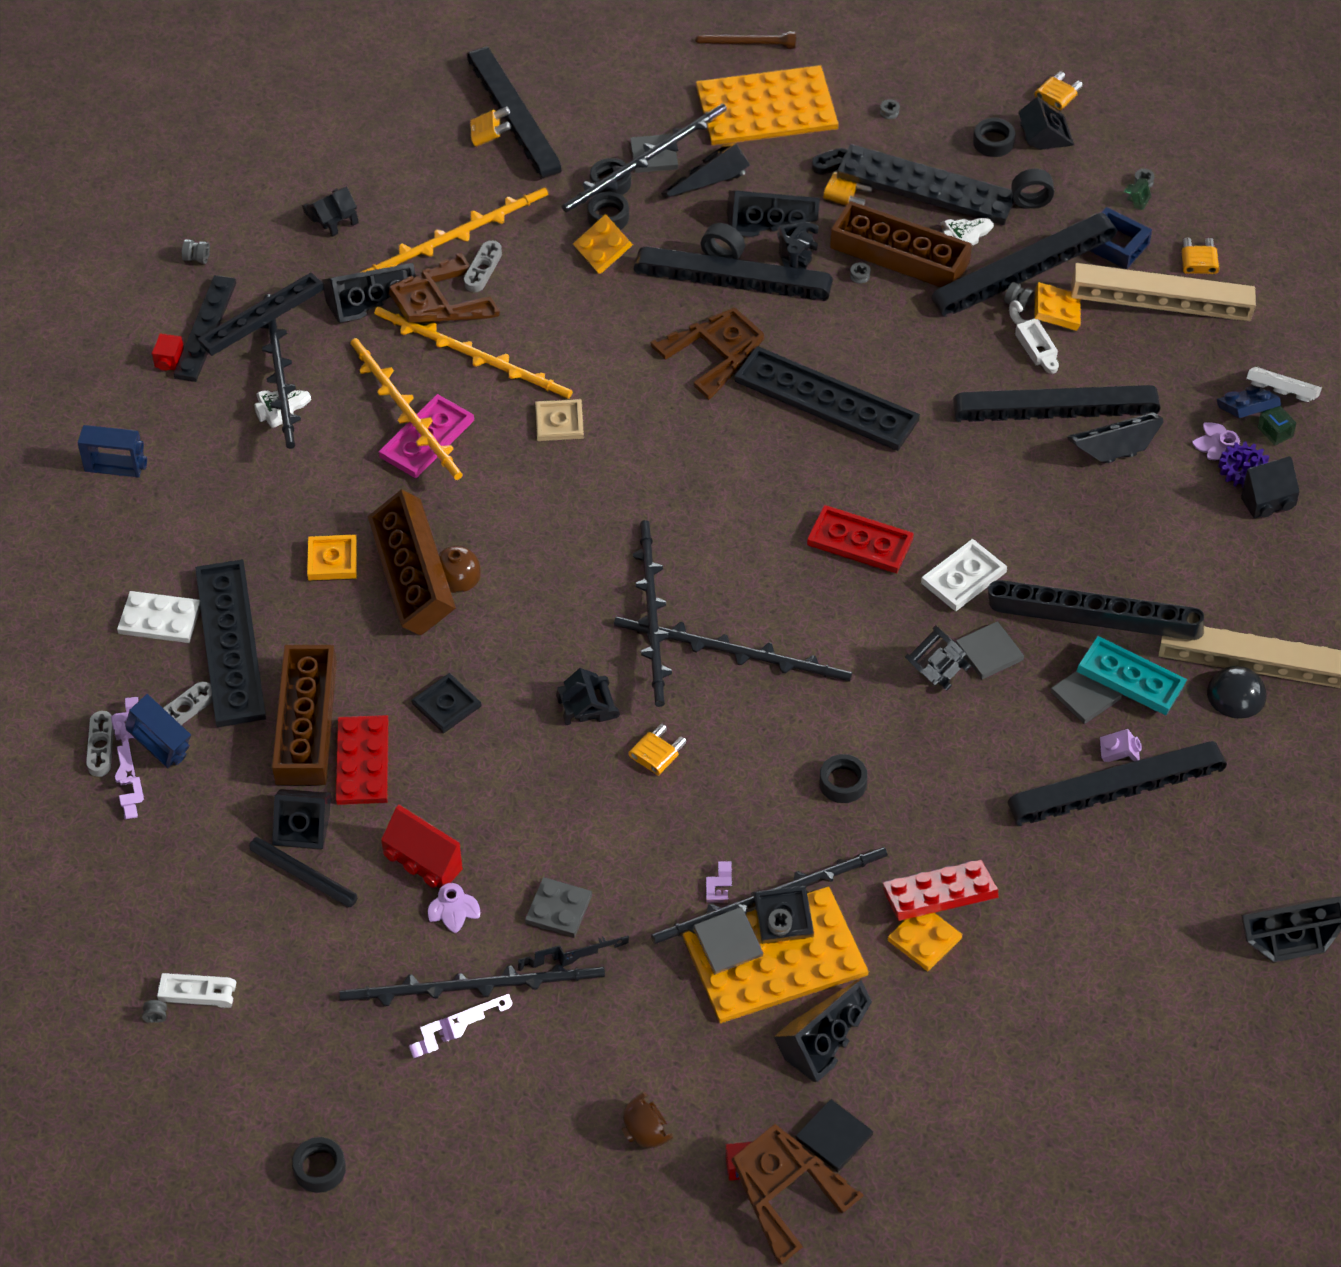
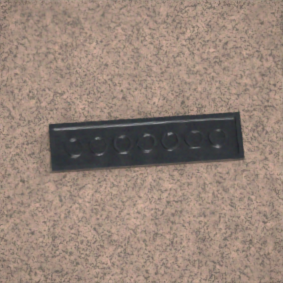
[837,144,1014,226]
[735,346,920,451]
[195,559,266,727]

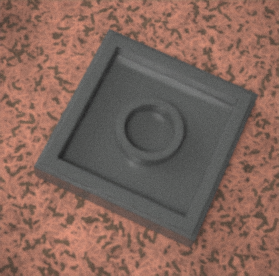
[630,134,678,173]
[956,621,1024,679]
[1051,672,1122,724]
[693,907,763,975]

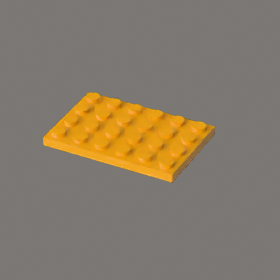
[696,65,838,145]
[683,886,868,1023]

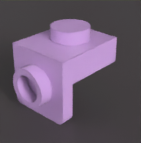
[1100,729,1142,762]

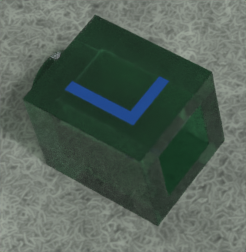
[1258,406,1297,446]

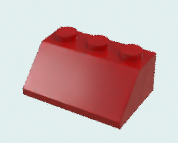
[381,805,463,888]

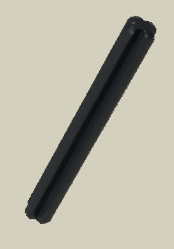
[249,837,358,907]

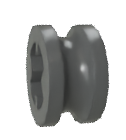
[880,99,900,119]
[1134,169,1155,189]
[850,262,870,284]
[768,909,792,936]
[142,1000,167,1023]

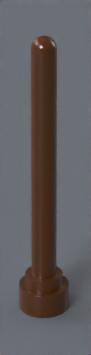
[695,32,796,49]

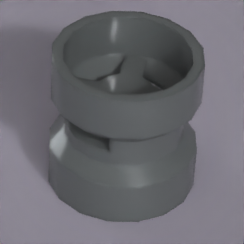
[182,239,210,264]
[1004,282,1035,311]

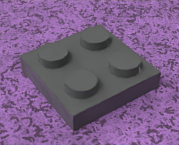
[525,877,592,938]

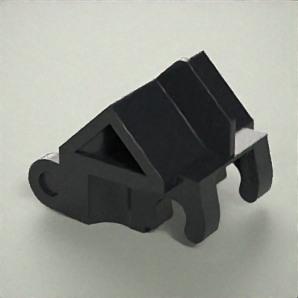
[302,186,359,237]
[777,222,819,269]
[904,625,971,691]
[556,668,620,725]

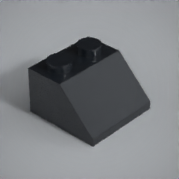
[1018,96,1074,150]
[1241,456,1300,518]
[272,789,331,849]

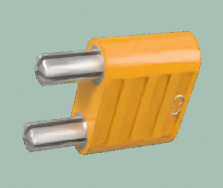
[1034,71,1083,111]
[471,107,511,147]
[823,172,872,206]
[1181,238,1219,274]
[628,724,686,776]

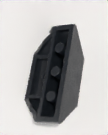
[1067,412,1164,463]
[1241,896,1341,962]

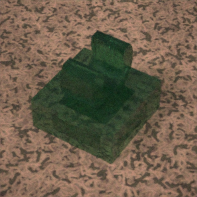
[1124,178,1151,210]

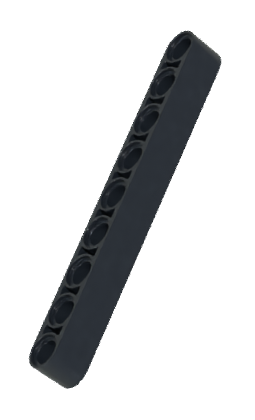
[467,46,562,179]
[931,213,1117,317]
[633,247,833,301]
[953,385,1161,422]
[988,580,1204,640]
[1007,741,1227,826]

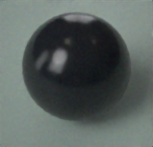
[1207,666,1267,719]

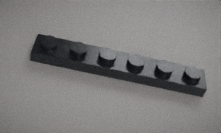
[198,272,325,356]
[174,275,236,382]

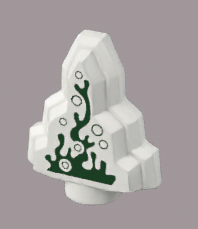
[940,218,994,246]
[254,391,311,428]

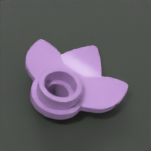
[1192,422,1240,460]
[428,883,480,933]

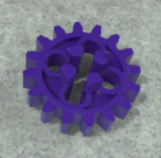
[1218,442,1269,488]

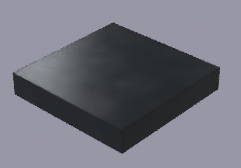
[411,673,482,734]
[754,885,814,944]
[796,1099,873,1172]

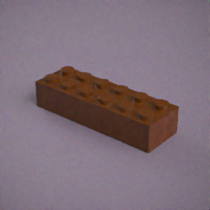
[830,201,972,287]
[368,489,456,635]
[272,645,337,785]

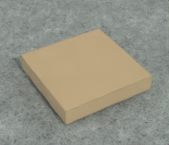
[535,399,584,441]

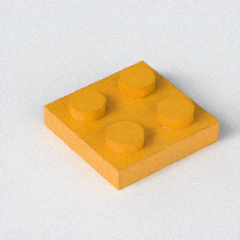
[573,214,633,274]
[1035,282,1081,331]
[307,535,357,580]
[888,913,962,972]

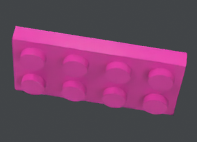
[379,394,474,478]

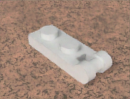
[157,973,236,1008]

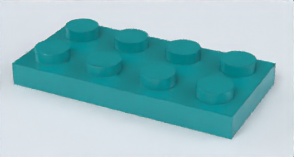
[1076,636,1187,715]

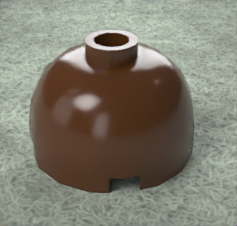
[439,546,481,593]
[622,1091,673,1148]

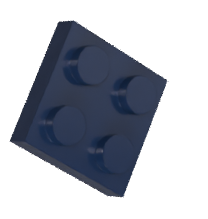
[1217,385,1281,418]

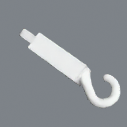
[1009,300,1059,374]

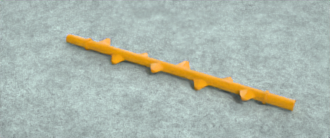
[362,187,548,272]
[374,307,573,399]
[350,338,463,480]

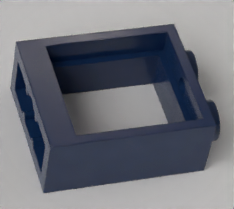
[1089,207,1152,270]
[77,425,147,478]
[125,694,191,768]

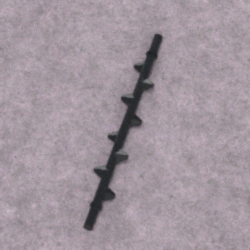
[562,103,727,213]
[260,294,301,449]
[633,520,672,707]
[614,616,853,681]
[651,847,888,944]
[340,964,605,1006]

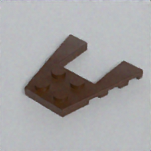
[389,253,500,322]
[651,307,764,400]
[731,1124,864,1265]

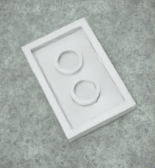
[1247,367,1322,402]
[921,539,1007,611]
[117,591,201,643]

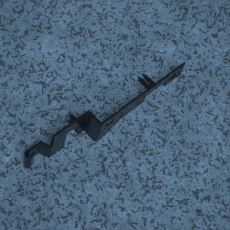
[518,935,629,971]

